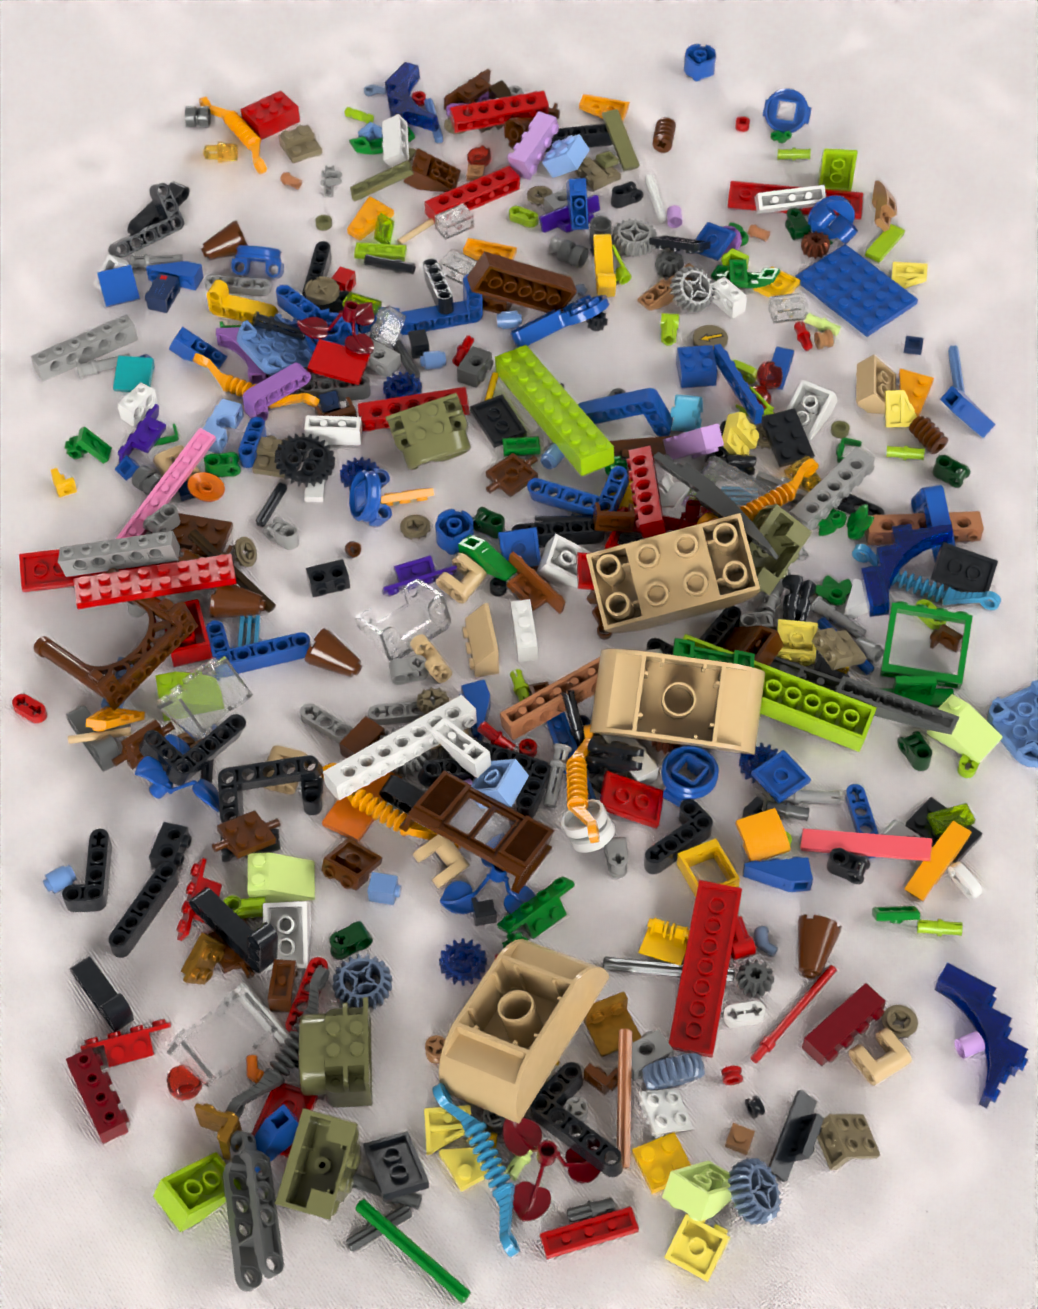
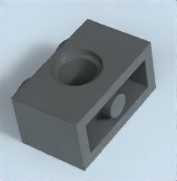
[457,346,494,388]

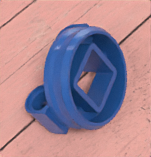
[762,88,812,133]
[808,196,858,244]
[231,245,284,279]
[349,468,392,527]
[661,746,719,808]

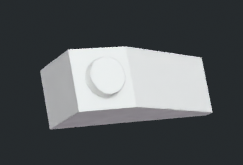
[430,717,491,778]

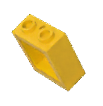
[677,838,740,897]

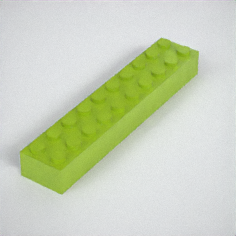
[495,345,614,476]
[683,634,877,752]

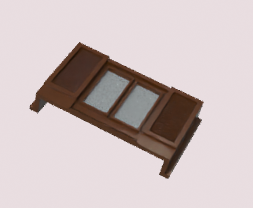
[399,771,554,894]

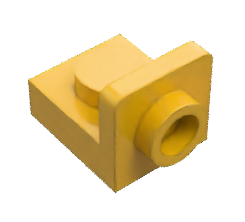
[50,468,77,497]

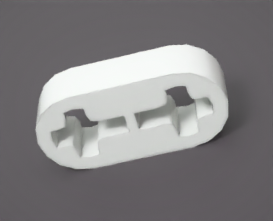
[948,862,982,900]
[723,1001,766,1028]

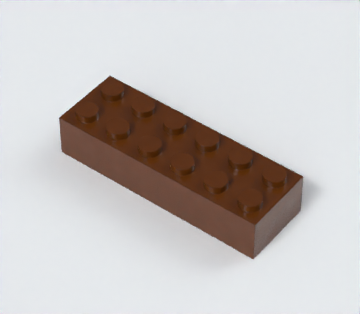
[467,251,577,313]

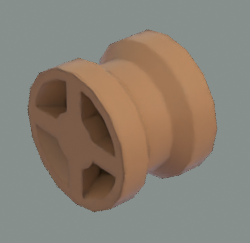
[814,330,834,350]
[425,1035,446,1064]

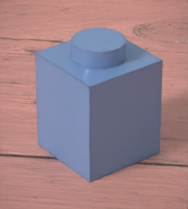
[367,872,402,905]

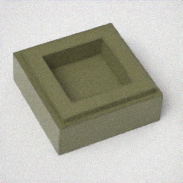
[596,150,619,169]

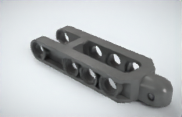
[223,1131,284,1292]

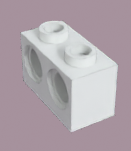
[712,277,747,318]
[117,383,158,427]

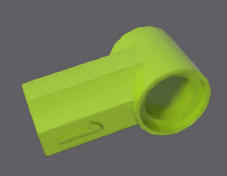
[661,313,679,346]
[223,895,266,919]

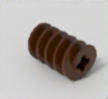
[652,117,676,153]
[909,416,949,454]

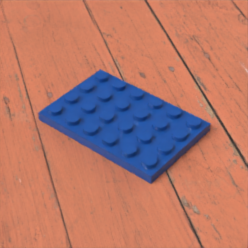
[795,244,918,337]

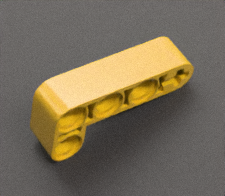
[593,234,616,297]
[207,280,278,324]

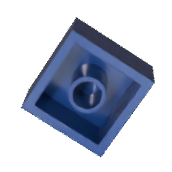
[676,345,718,388]

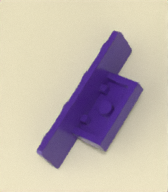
[539,194,600,233]
[118,404,166,463]
[382,555,457,596]

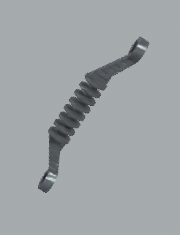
[226,966,330,1118]

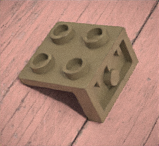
[817,1114,880,1170]

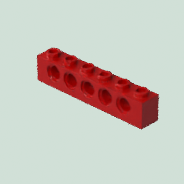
[450,90,549,133]
[425,166,520,225]
[358,387,470,432]
[627,446,666,539]

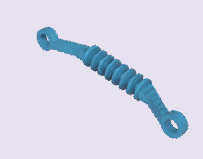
[852,544,1001,610]
[432,1083,520,1257]

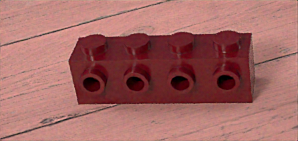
[802,983,886,1066]
[65,1047,130,1144]

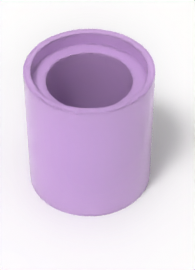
[667,205,683,228]
[954,1031,985,1059]

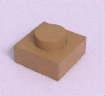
[466,164,485,181]
[725,1123,755,1155]

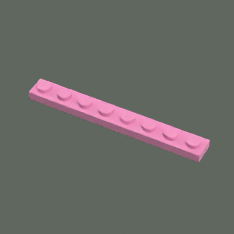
[116,428,216,539]

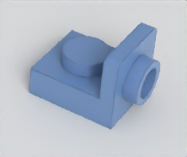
[358,122,383,141]

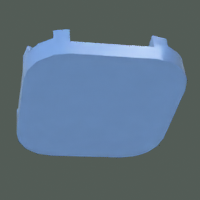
[236,314,314,376]
[987,680,1038,768]

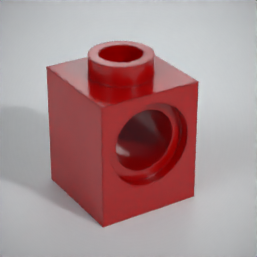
[331,266,356,292]

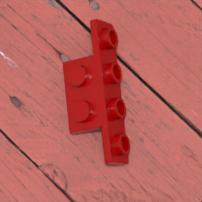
[176,858,222,941]
[80,1019,172,1067]

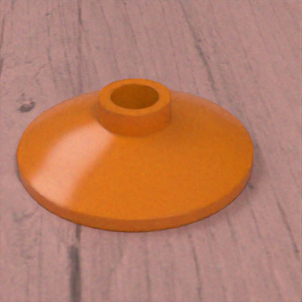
[187,472,225,502]

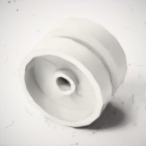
[561,799,615,853]

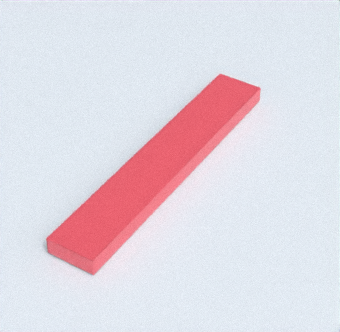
[800,829,932,861]

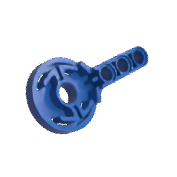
[276,285,359,352]
[510,295,610,348]

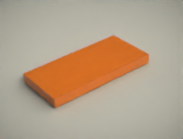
[322,772,402,843]

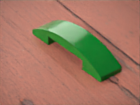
[349,126,415,155]
[711,265,780,289]
[673,638,755,668]

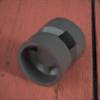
[185,106,211,127]
[589,216,612,245]
[557,239,589,269]
[132,465,163,495]

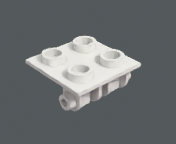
[658,474,690,508]
[638,1088,693,1140]

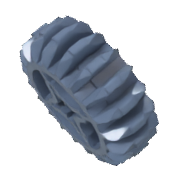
[332,953,393,1010]
[642,1053,705,1090]
[728,1158,782,1225]

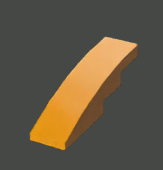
[904,821,972,902]

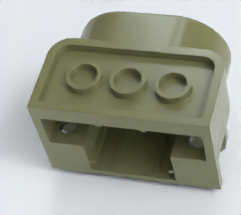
[385,393,471,470]
[747,504,812,596]
[299,997,373,1108]
[275,1108,361,1220]

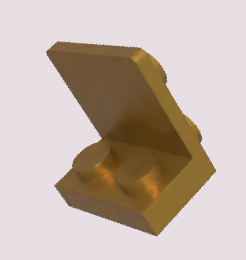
[181,932,226,985]
[583,991,641,1057]
[194,1103,242,1161]

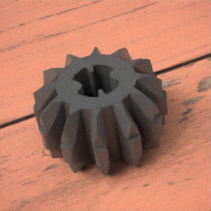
[655,250,684,278]
[736,959,774,998]

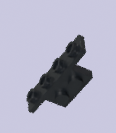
[768,1090,824,1182]

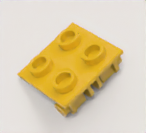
[638,917,690,966]

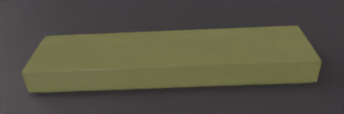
[602,109,639,172]
[350,160,413,202]

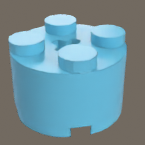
[671,394,703,432]

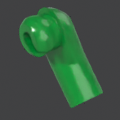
[770,130,792,143]

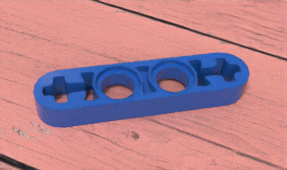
[845,784,879,858]

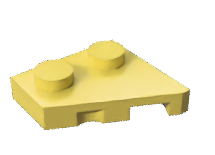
[892,262,928,289]
[885,390,917,427]
[424,1105,471,1155]
[439,1147,502,1192]

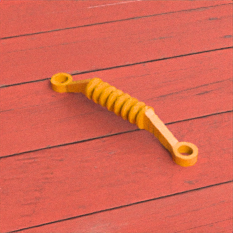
[199,96,267,175]
[192,353,320,409]
[697,458,819,525]
[566,724,600,843]
[322,762,461,850]

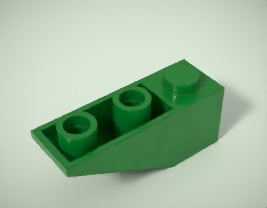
[458,534,517,581]

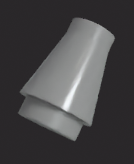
[855,638,884,663]

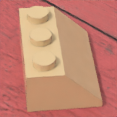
[856,355,896,414]
[462,603,499,677]

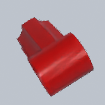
[731,916,756,960]

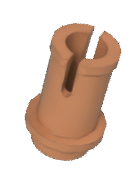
[280,172,302,190]
[748,224,770,242]

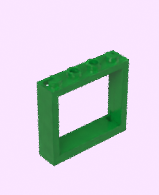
[880,601,973,689]

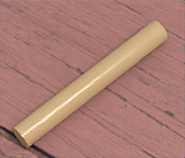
[397,218,434,245]
[68,727,131,744]

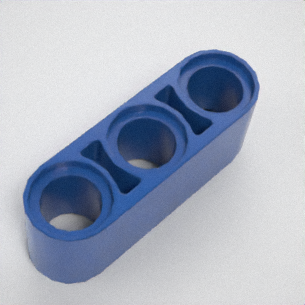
[765,346,794,390]
[238,417,267,468]

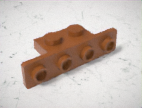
[507,552,566,614]

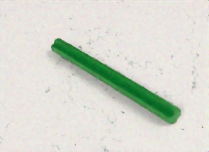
[355,1199,470,1303]

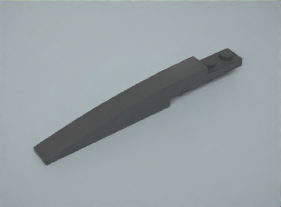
[653,452,779,559]
[770,656,959,735]

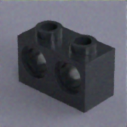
[306,559,350,597]
[149,821,192,870]

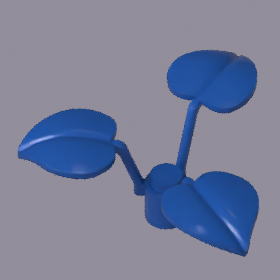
[135,734,220,812]
[440,833,536,914]

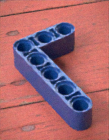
[396,274,483,335]
[578,388,673,437]
[527,466,629,518]
[911,485,956,563]
[206,620,311,677]

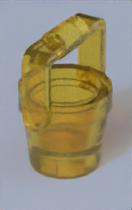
[203,141,238,163]
[784,456,821,492]

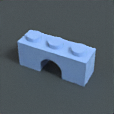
[203,399,244,454]

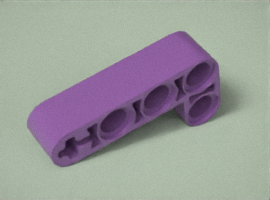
[243,363,311,421]

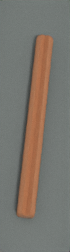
[616,1029,632,1168]

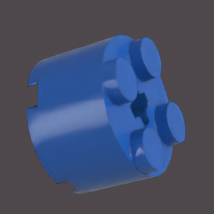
[684,44,716,81]
[435,509,474,555]

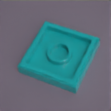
[113,355,155,392]

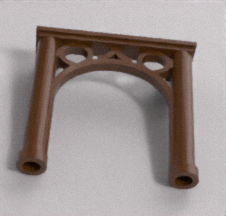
[33,568,198,711]

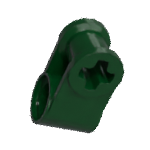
[785,208,811,241]
[932,455,971,488]
[472,507,505,539]
[897,731,932,771]
[329,921,373,960]

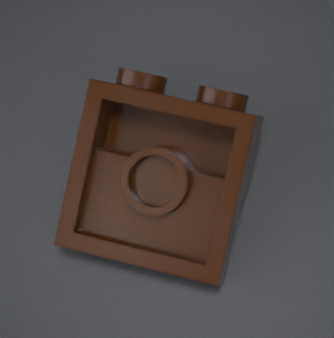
[321,838,383,891]

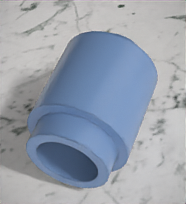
[497,310,522,329]
[420,350,446,370]
[541,443,565,469]
[43,865,77,894]

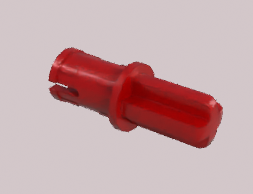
[794,321,813,351]
[452,335,474,367]
[477,722,515,751]

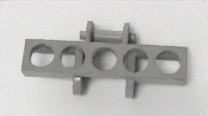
[321,165,342,197]

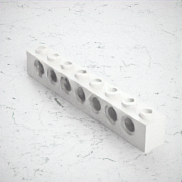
[323,695,477,800]

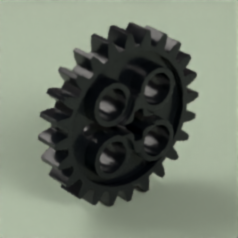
[274,433,335,487]

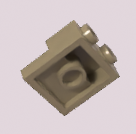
[279,125,323,164]
[575,157,621,191]
[252,435,293,478]
[812,627,867,670]

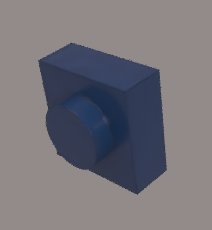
[903,335,924,355]
[318,390,341,414]
[178,480,196,502]

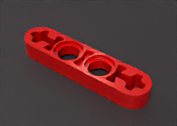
[285,957,329,1032]

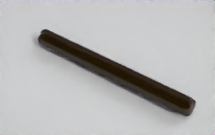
[188,529,276,613]

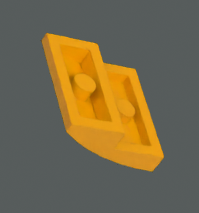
[735,808,791,861]

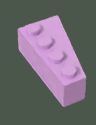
[507,111,559,180]
[663,423,724,460]

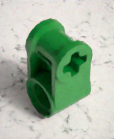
[204,452,241,477]

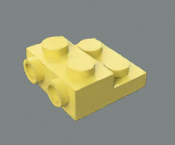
[722,412,759,455]
[777,619,818,666]
[664,1214,731,1282]

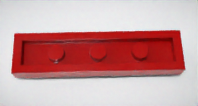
[540,1206,639,1259]

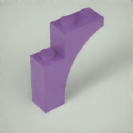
[216,328,268,384]

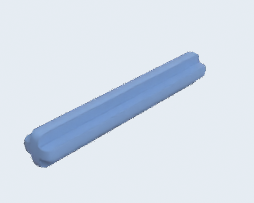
[424,98,443,144]
[948,345,965,393]

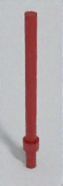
[750,965,837,1063]

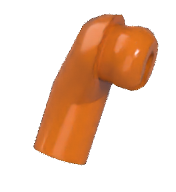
[246,1055,264,1084]

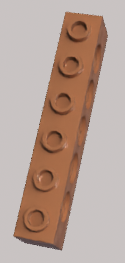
[865,511,984,545]
[500,657,600,741]

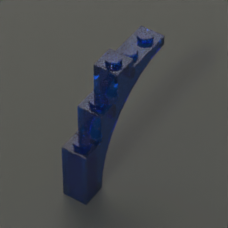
[385,62,439,132]
[861,524,953,617]
[934,962,1029,1108]

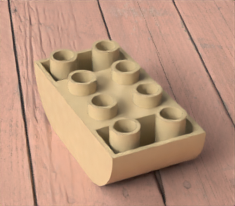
[586,513,760,633]
[590,649,765,755]
[439,939,610,1124]

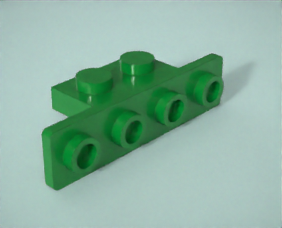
[880,675,954,707]
[497,876,575,939]

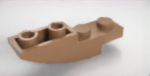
[872,180,897,232]
[637,263,694,311]

